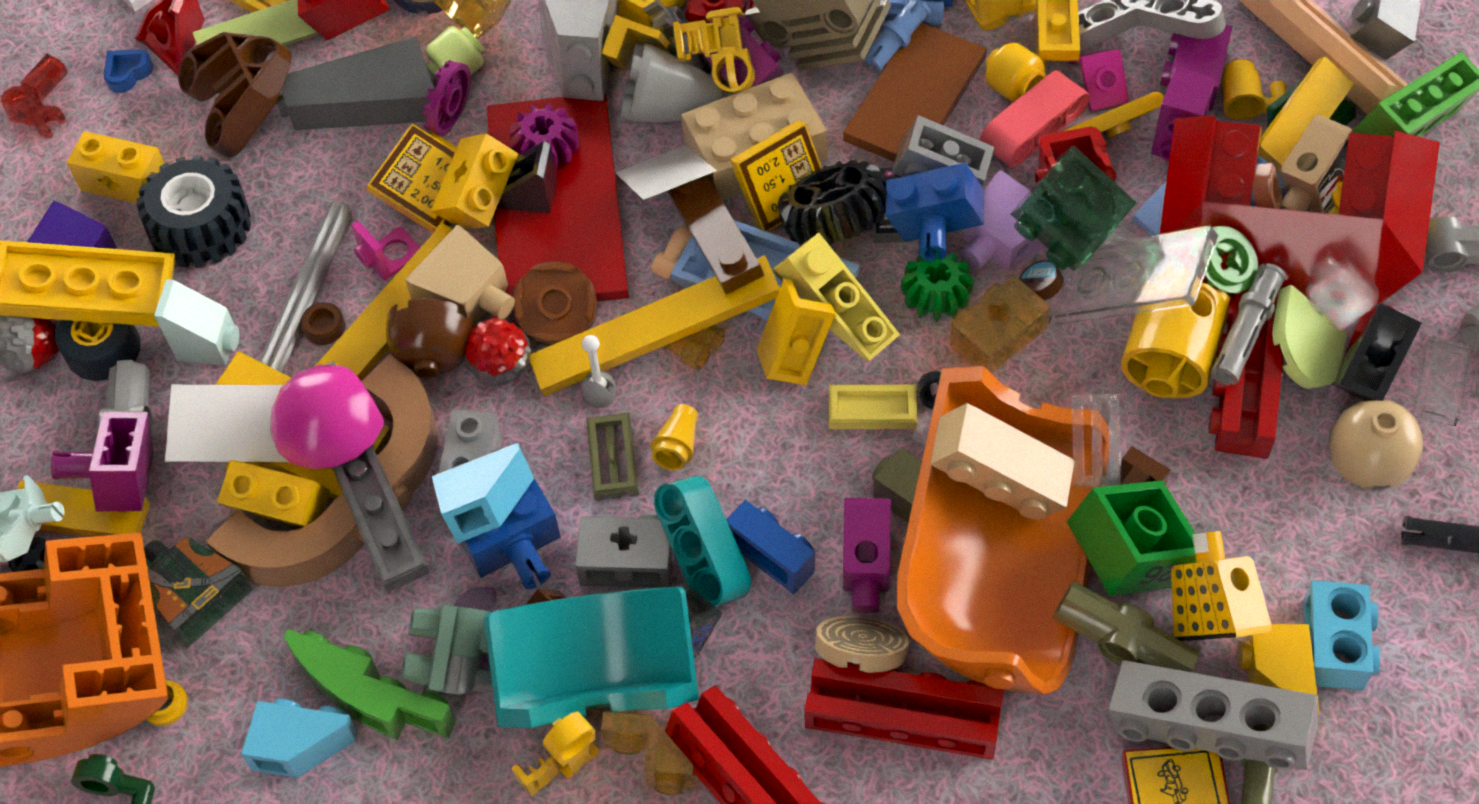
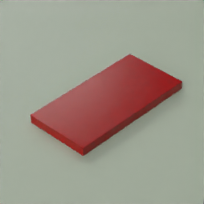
[486,92,629,312]

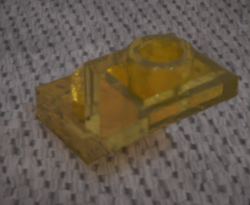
[601,712,696,795]

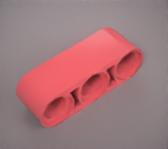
[979,70,1090,169]

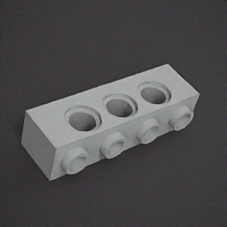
[1108,660,1319,770]

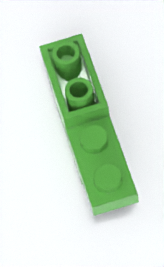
[284,629,456,740]

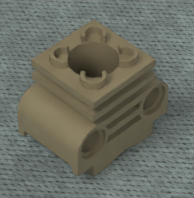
[745,0,891,71]

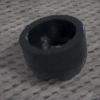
[917,370,941,409]

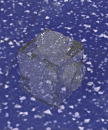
[1306,251,1379,330]

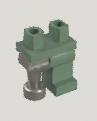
[400,604,493,696]

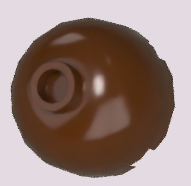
[386,298,474,379]

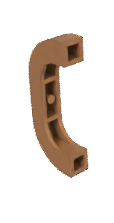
[205,354,438,587]

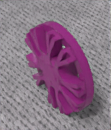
[422,60,471,136]

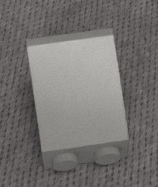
[538,0,619,101]

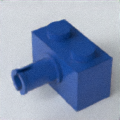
[885,162,984,261]
[461,479,561,590]

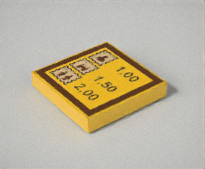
[730,120,822,232]
[366,123,455,233]

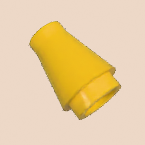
[650,404,698,471]

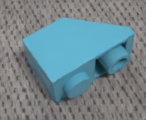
[432,443,534,544]
[241,699,358,778]

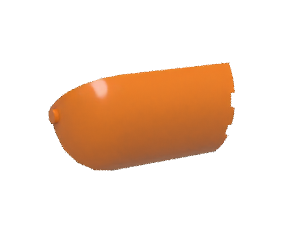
[897,366,1113,695]

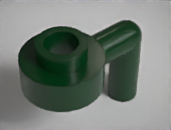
[71,754,155,804]

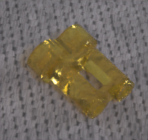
[663,325,725,371]

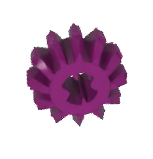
[509,102,579,171]

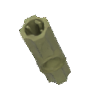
[1053,581,1199,672]

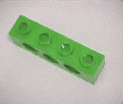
[1353,51,1479,137]

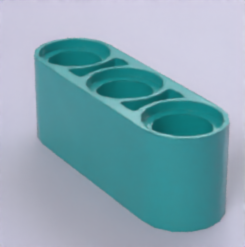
[654,475,751,609]

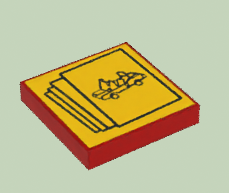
[1121,747,1230,804]

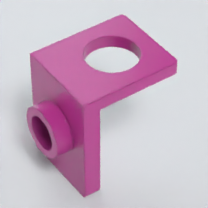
[1069,49,1129,111]
[351,220,421,281]

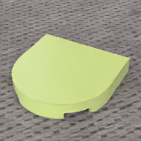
[1272,285,1347,389]

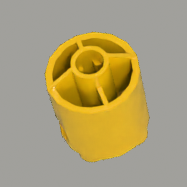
[1121,269,1230,399]

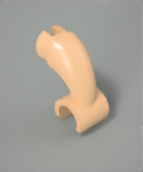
[651,225,692,279]

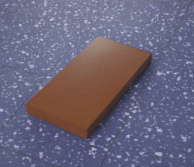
[843,23,987,162]

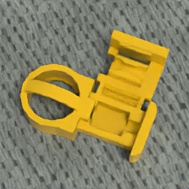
[672,7,755,95]
[511,711,600,797]

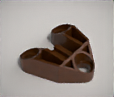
[178,32,292,157]

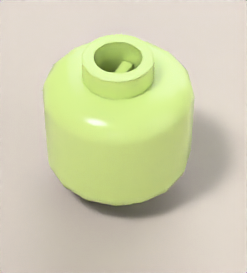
[426,26,485,79]

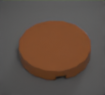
[513,261,598,346]

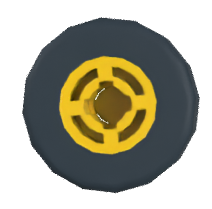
[55,320,141,381]

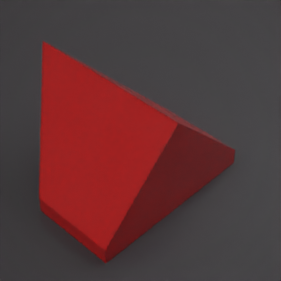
[135,0,205,75]

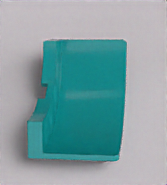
[484,587,699,728]

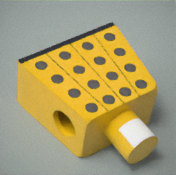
[1171,531,1272,641]

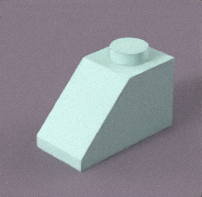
[154,279,239,366]

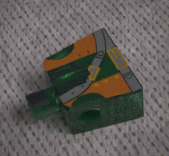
[144,537,252,649]

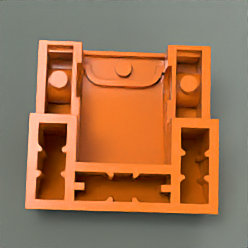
[0,532,168,767]

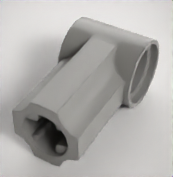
[1425,216,1479,272]
[99,360,153,439]

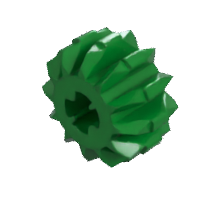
[901,249,974,323]

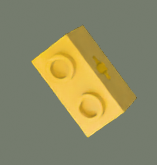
[66,131,165,204]
[431,133,519,230]
[217,459,331,528]

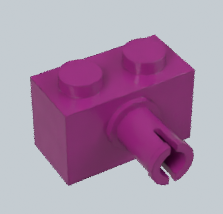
[51,412,154,512]

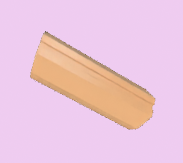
[1239,0,1408,115]

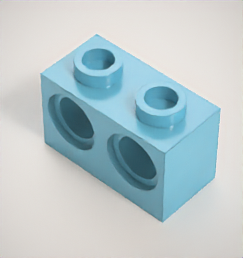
[1304,580,1380,690]

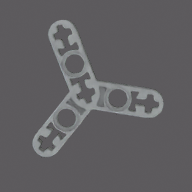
[1078,0,1226,52]

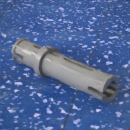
[1210,263,1286,385]

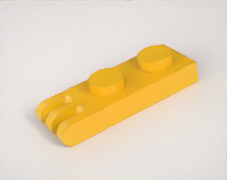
[1061,91,1164,154]

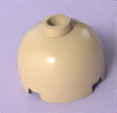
[1328,399,1423,489]

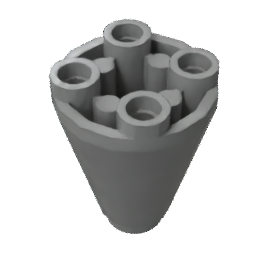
[620,42,730,123]

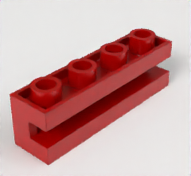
[1208,286,1283,459]
[804,658,1004,760]
[663,685,825,804]

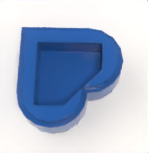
[104,49,153,93]

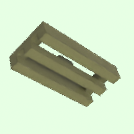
[586,412,639,501]

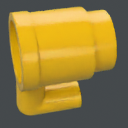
[1221,59,1287,120]

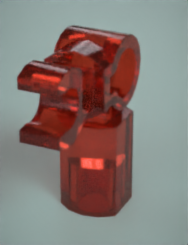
[1,53,68,139]

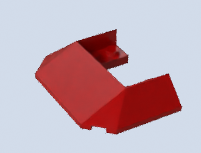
[1158,115,1440,311]

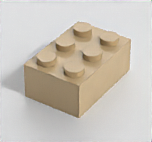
[681,72,827,200]

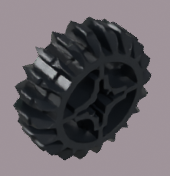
[777,160,887,246]

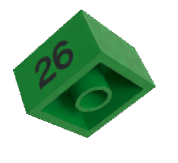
[1067,480,1196,596]

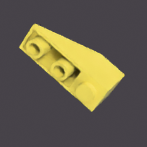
[772,233,900,362]

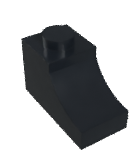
[1331,303,1422,401]

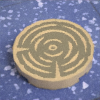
[815,616,909,673]

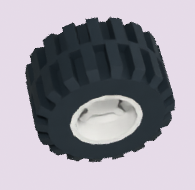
[136,156,251,268]

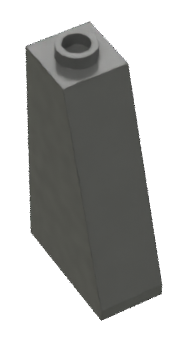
[277,36,435,130]

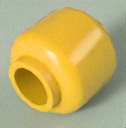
[985,42,1046,102]

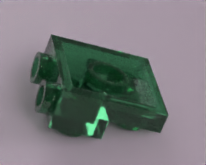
[1010,145,1137,271]

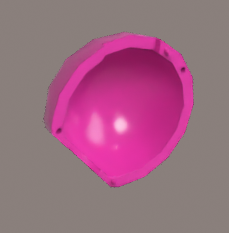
[270,365,384,469]

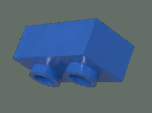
[726,499,815,594]

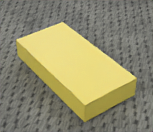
[829,384,917,429]

